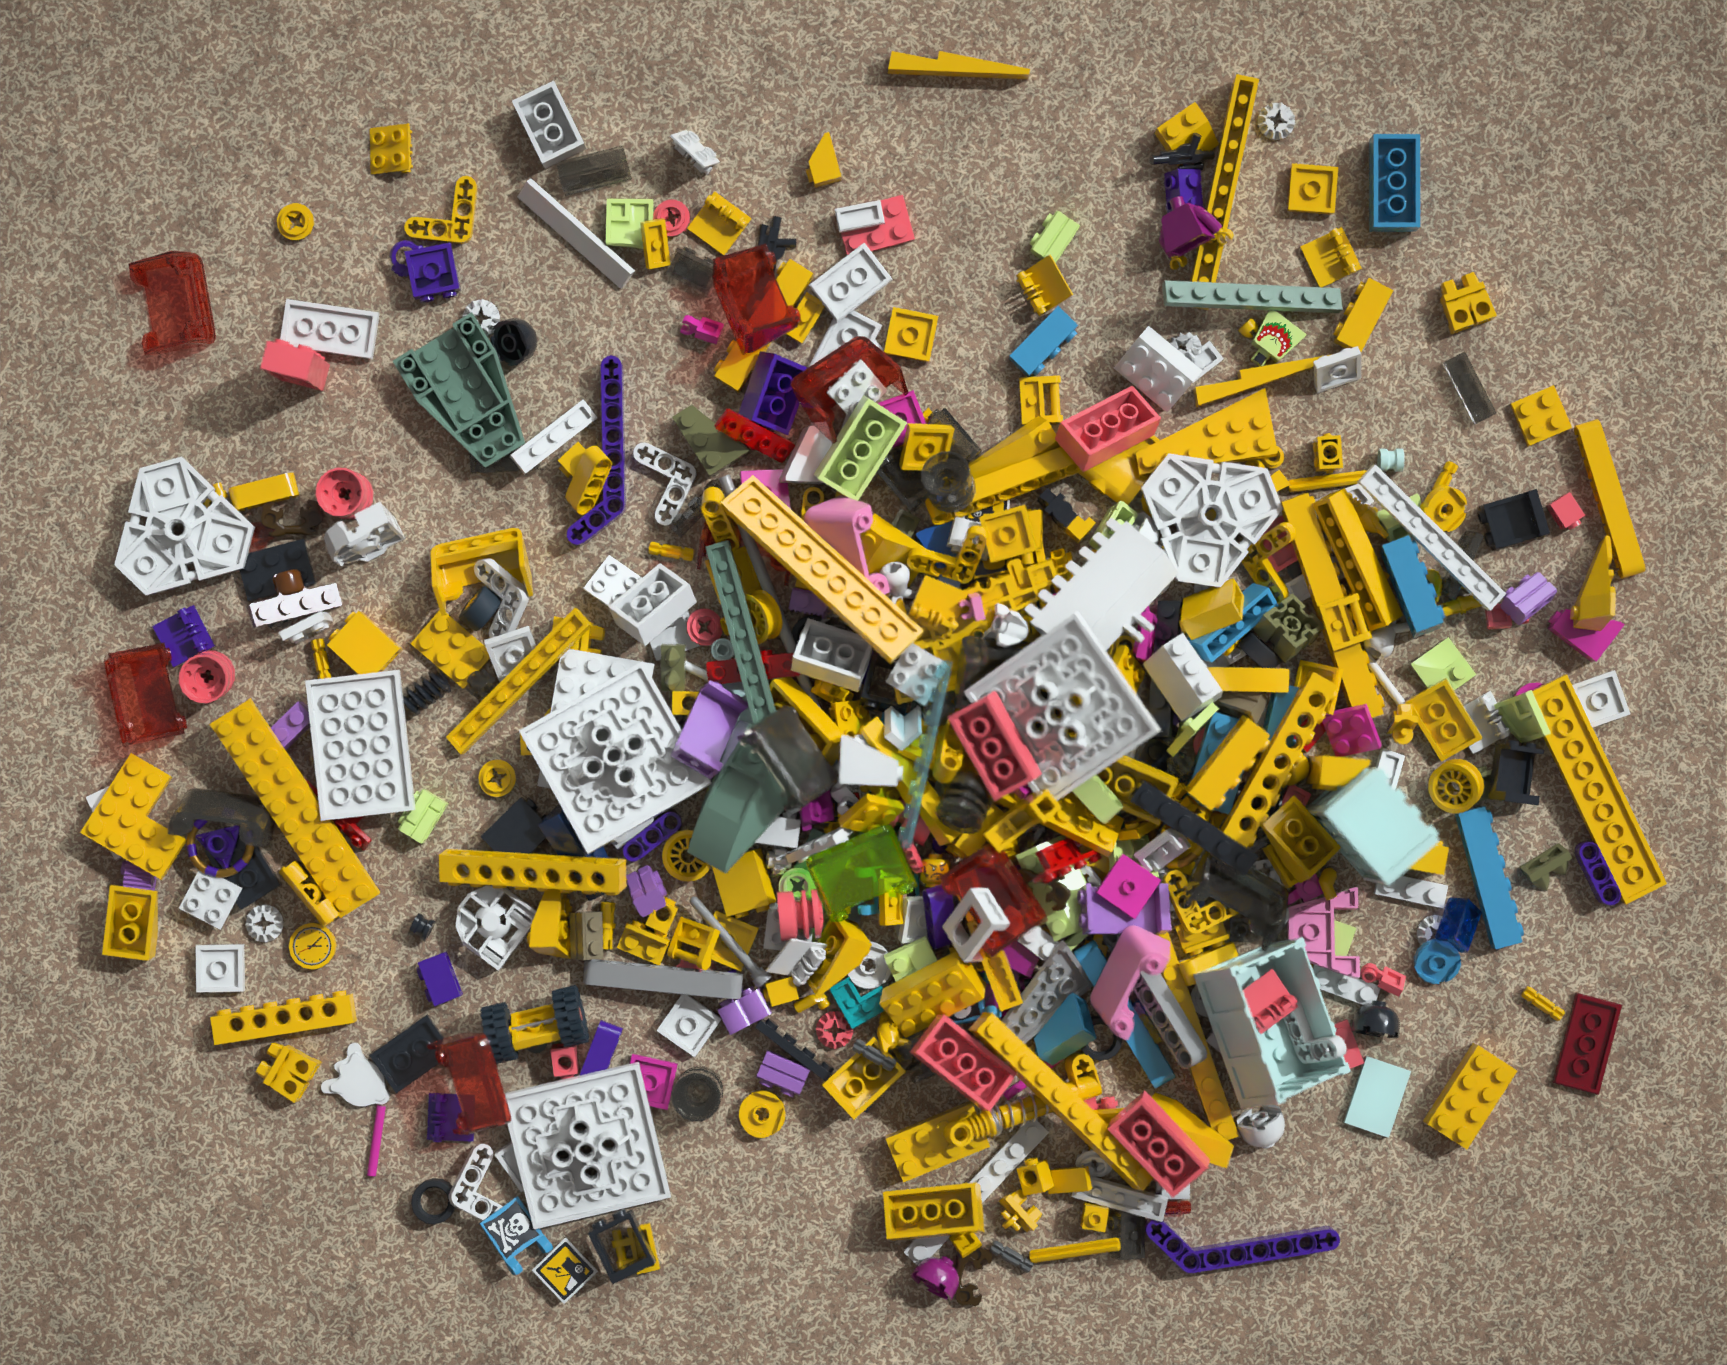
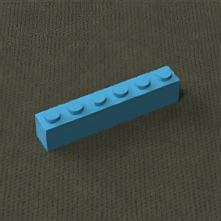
[1454,806,1524,949]

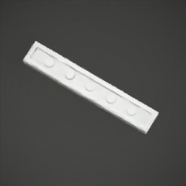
[517,179,635,289]

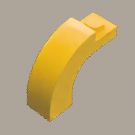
[983,789,1062,853]

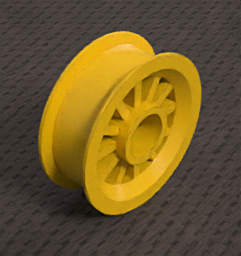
[745,590,783,644]
[1428,759,1484,813]
[662,830,711,881]

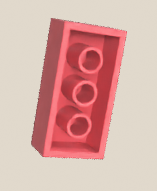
[260,339,330,391]
[1055,386,1161,472]
[948,691,1042,801]
[910,1015,1017,1111]
[1108,1091,1210,1198]

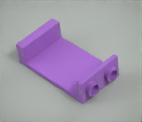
[670,680,749,779]
[1077,883,1171,934]

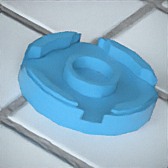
[1414,939,1461,984]

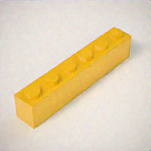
[714,259,814,393]
[1312,488,1403,631]

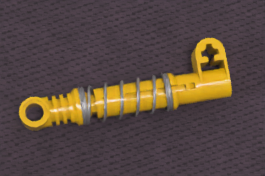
[944,1053,1102,1146]

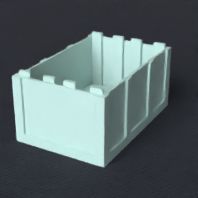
[1306,767,1439,886]
[1193,937,1351,1108]

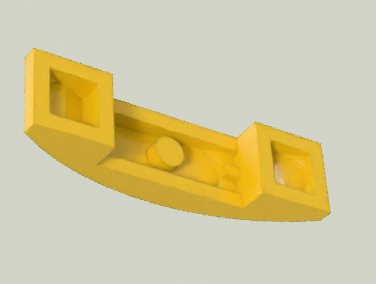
[1207,667,1289,693]

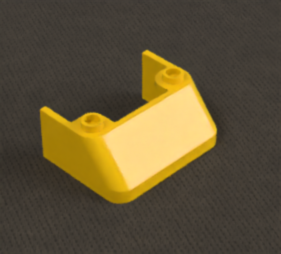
[431,528,533,616]

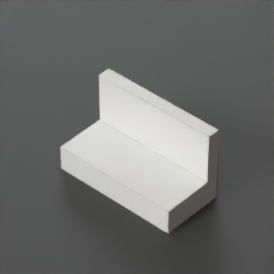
[884,706,922,751]

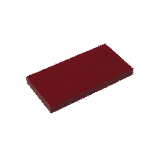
[1552,992,1622,1095]

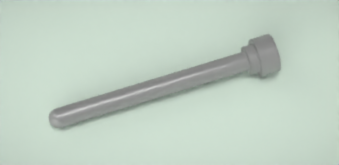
[689,896,772,988]

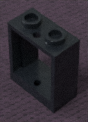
[859,649,908,716]
[588,1209,656,1285]

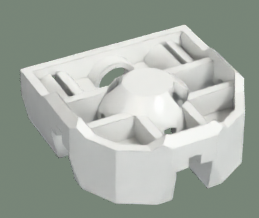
[324,502,405,566]
[455,885,537,971]

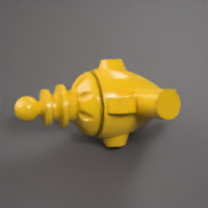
[1347,492,1389,539]
[877,1011,912,1055]

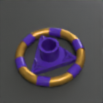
[186,809,255,878]

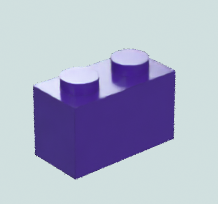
[416,951,463,1006]

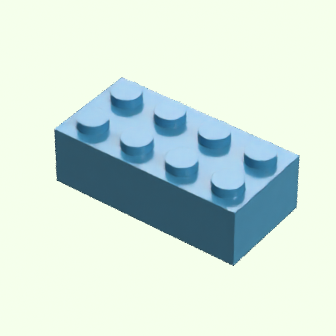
[1369,134,1420,232]
[1380,535,1445,639]
[1183,711,1257,815]

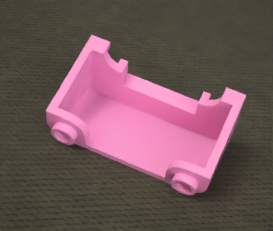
[804,495,890,594]
[1090,925,1170,1041]

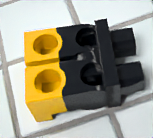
[1037,488,1096,544]

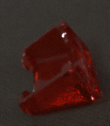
[712,244,801,355]
[128,250,216,355]
[104,643,187,748]
[939,844,1048,957]

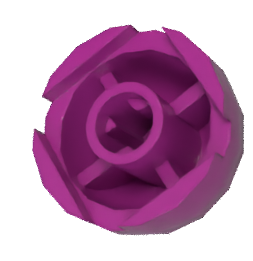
[911,1256,959,1300]

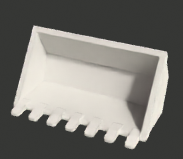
[1025,518,1178,651]

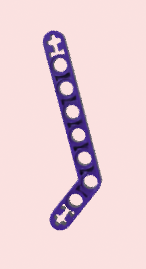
[567,355,626,546]
[1144,1218,1340,1273]

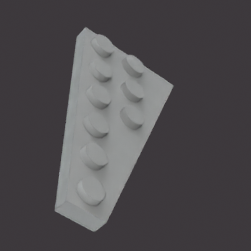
[983,940,1093,1052]

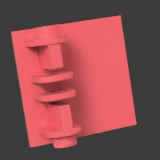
[1243,969,1298,1034]

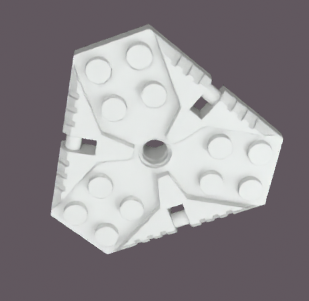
[1141,454,1283,587]
[114,457,255,596]

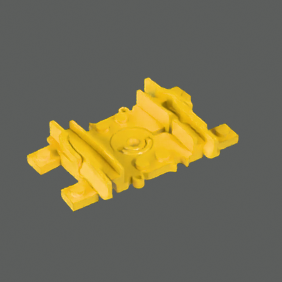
[893,558,1057,706]

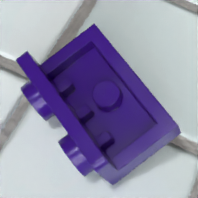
[1164,169,1203,214]

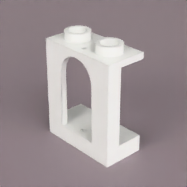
[942,888,1010,962]

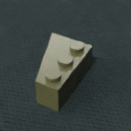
[672,405,750,478]

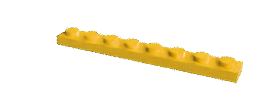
[446,608,593,754]

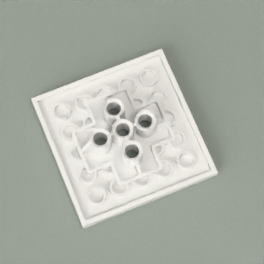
[964,611,1160,801]
[519,661,711,854]
[501,1062,671,1229]

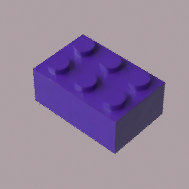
[738,351,811,435]

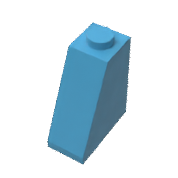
[1034,993,1097,1066]

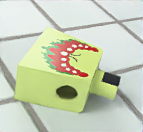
[1251,310,1307,367]

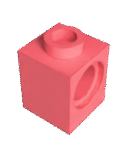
[1546,492,1585,530]
[550,1043,579,1079]

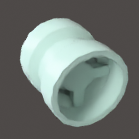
[1377,448,1404,472]
[711,638,734,661]

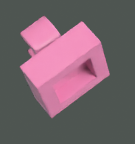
[958,593,985,621]

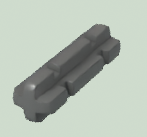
[852,1039,896,1071]
[990,1241,1034,1273]

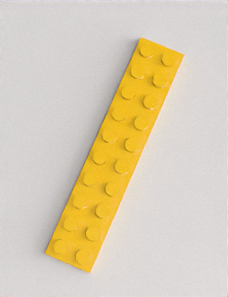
[721,476,924,664]
[1532,674,1667,905]
[210,698,380,918]
[897,718,1124,857]

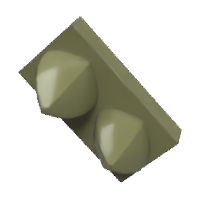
[661,644,686,691]
[1520,843,1572,891]

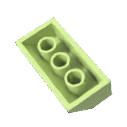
[814,395,907,501]
[1016,835,1086,942]

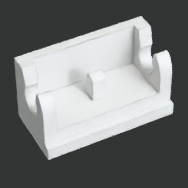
[1134,828,1191,872]

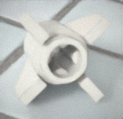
[984,603,1028,647]

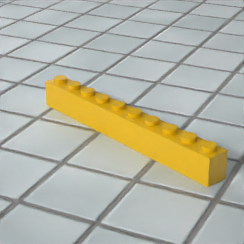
[1190,74,1259,310]
[1280,493,1385,718]
[1155,932,1239,1140]
[969,1012,1154,1191]

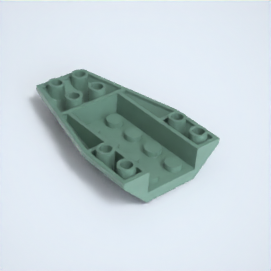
[393,312,526,468]
[687,720,815,874]

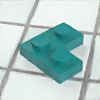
[829,977,885,1030]

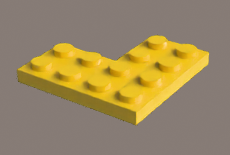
[80,753,187,880]

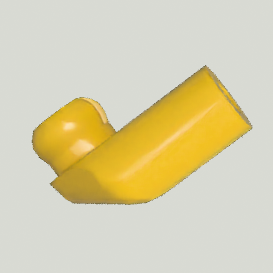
[794,993,830,1013]

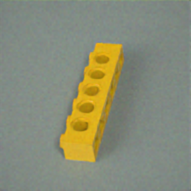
[210,990,357,1045]

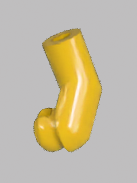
[1319,867,1337,901]

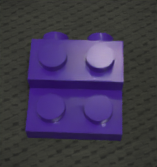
[404,243,461,303]

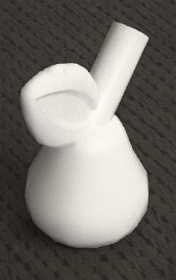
[879,562,916,604]
[1364,620,1410,659]

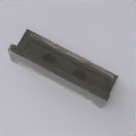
[557,146,632,196]

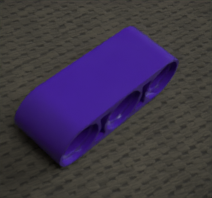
[623,812,682,861]
[1574,842,1621,905]
[922,883,954,950]
[579,1020,623,1076]

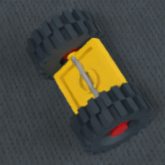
[481,985,589,1064]

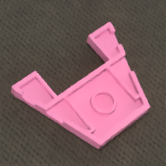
[1287,887,1360,979]

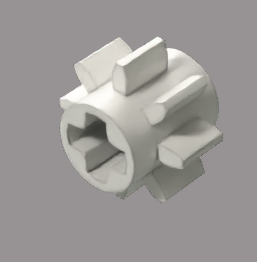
[766,845,792,874]

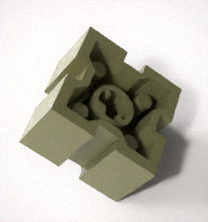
[1253,593,1324,663]

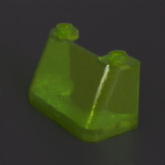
[805,825,918,922]

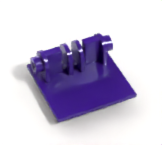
[152,605,215,667]
[427,1093,476,1142]

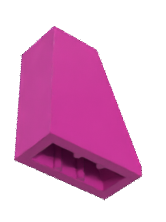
[1547,609,1625,662]

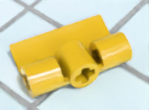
[1079,452,1150,505]
[279,860,340,927]

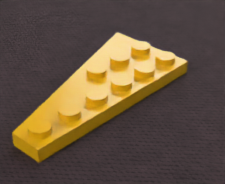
[1135,388,1278,477]

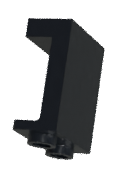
[1477,489,1550,551]
[1488,740,1545,806]
[481,797,547,854]

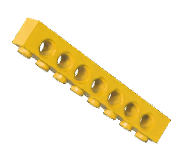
[1220,671,1338,847]
[439,849,626,896]

